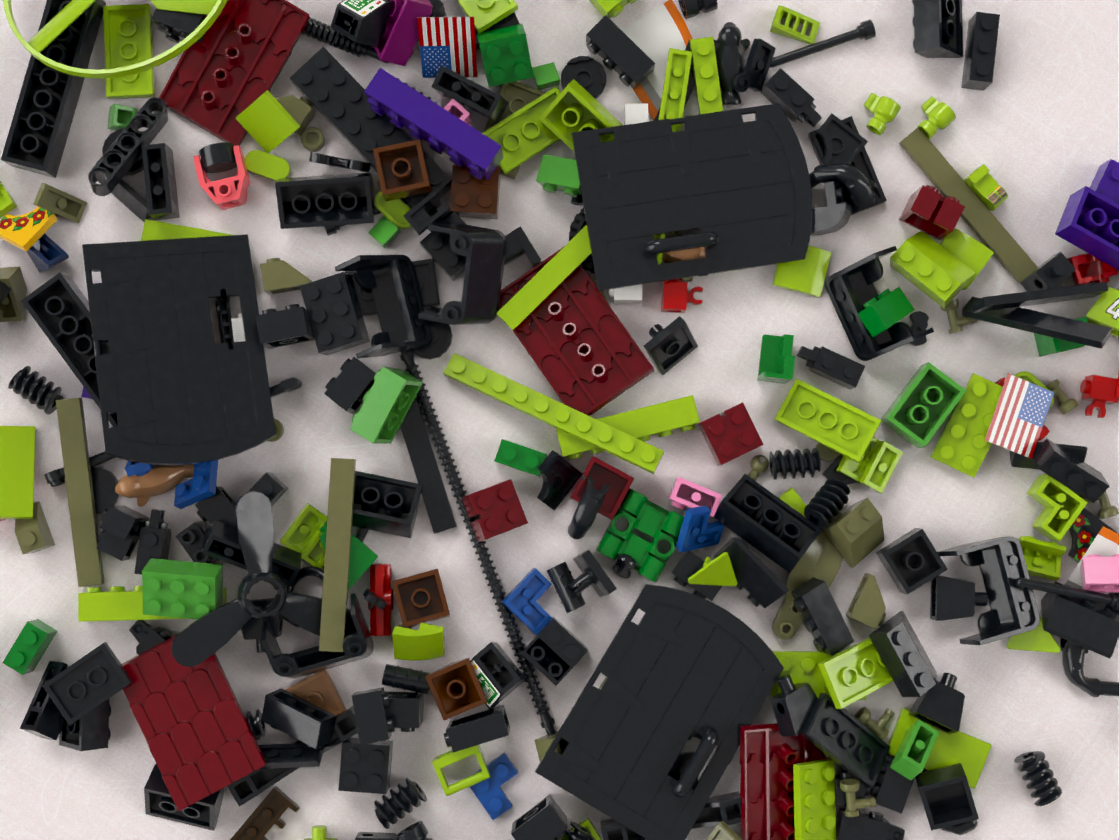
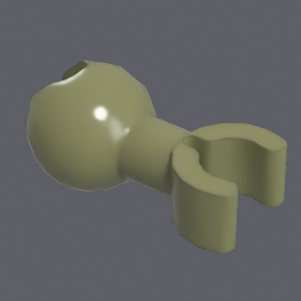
[748,455,769,481]

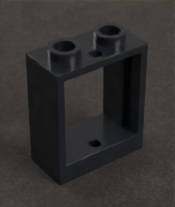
[444,705,510,753]

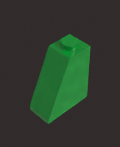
[319,521,378,590]

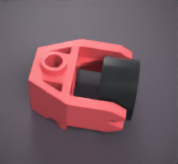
[193,142,251,210]

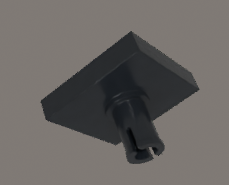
[644,316,698,375]
[567,550,617,597]

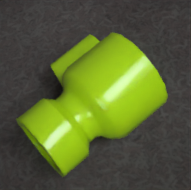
[864,93,901,135]
[917,96,956,139]

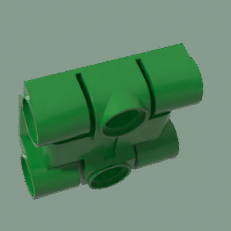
[596,488,684,583]

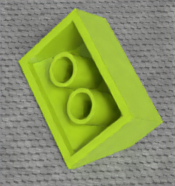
[538,79,623,151]
[890,230,976,309]

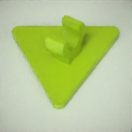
[688,552,737,586]
[1006,615,1061,653]

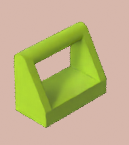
[432,745,491,796]

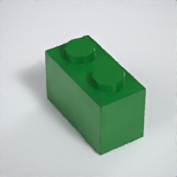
[857,287,915,337]
[494,439,547,477]
[2,619,57,675]

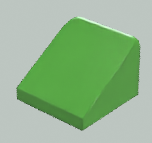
[532,62,560,90]
[108,104,137,130]
[368,216,401,249]

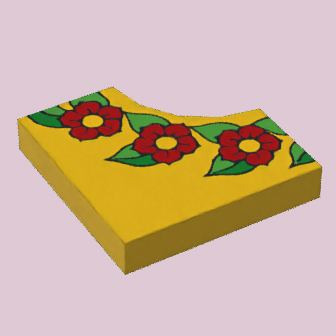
[0,207,58,252]

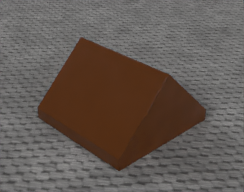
[425,658,488,720]

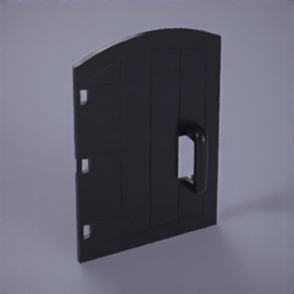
[572,103,812,291]
[82,234,276,465]
[535,584,784,840]

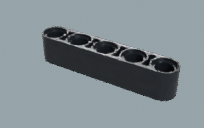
[88,97,168,196]

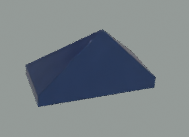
[27,233,69,273]

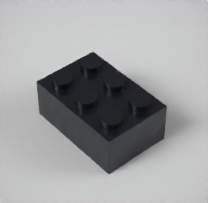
[300,272,370,355]

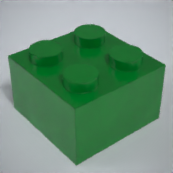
[477,24,534,87]

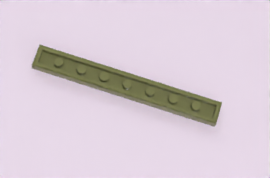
[899,127,1038,283]
[56,398,104,587]
[319,458,356,652]

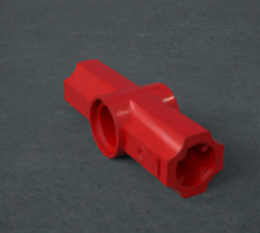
[368,564,394,636]

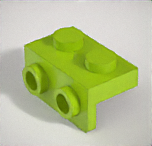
[1018,536,1067,581]

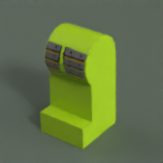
[964,164,1008,211]

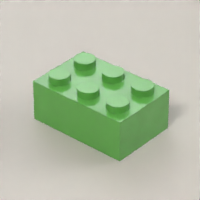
[881,362,967,448]
[350,367,423,444]
[142,558,223,619]

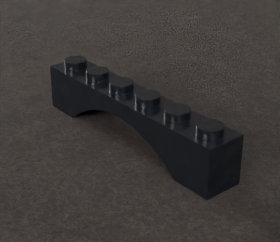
[227,706,358,807]
[600,791,742,840]

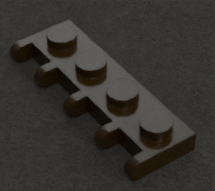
[230,786,300,840]

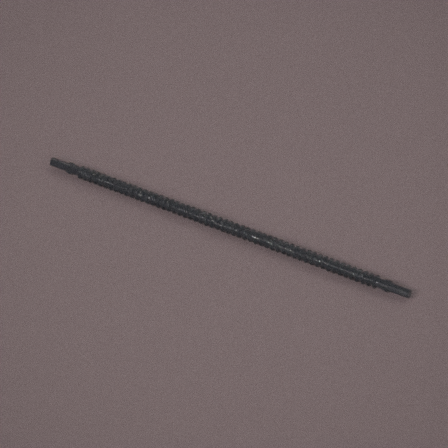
[400,350,556,735]

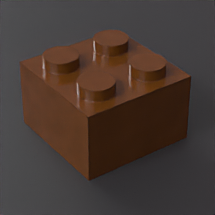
[373,139,432,201]
[450,165,500,219]
[392,569,450,628]

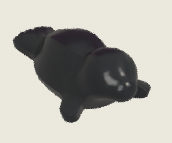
[714,22,750,105]

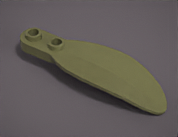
[772,511,843,640]

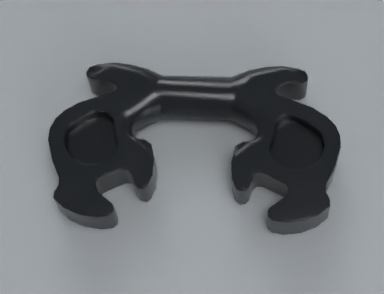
[309,152,371,173]

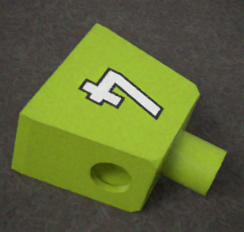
[1086,287,1119,338]

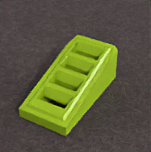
[770,5,820,45]

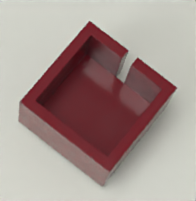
[899,185,965,240]
[698,402,764,466]
[570,456,634,520]
[462,479,528,542]

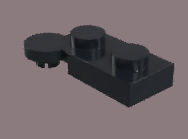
[733,39,776,92]

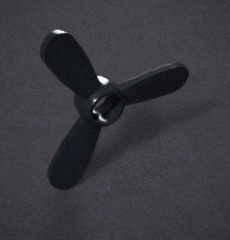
[171,491,357,667]

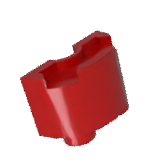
[1068,254,1118,286]

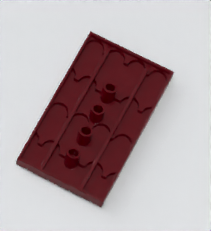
[159,0,310,146]
[499,247,654,416]
[122,634,266,811]
[739,723,828,840]

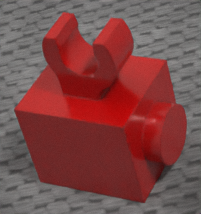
[661,279,703,313]
[1080,375,1119,418]

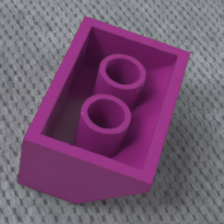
[374,0,433,66]

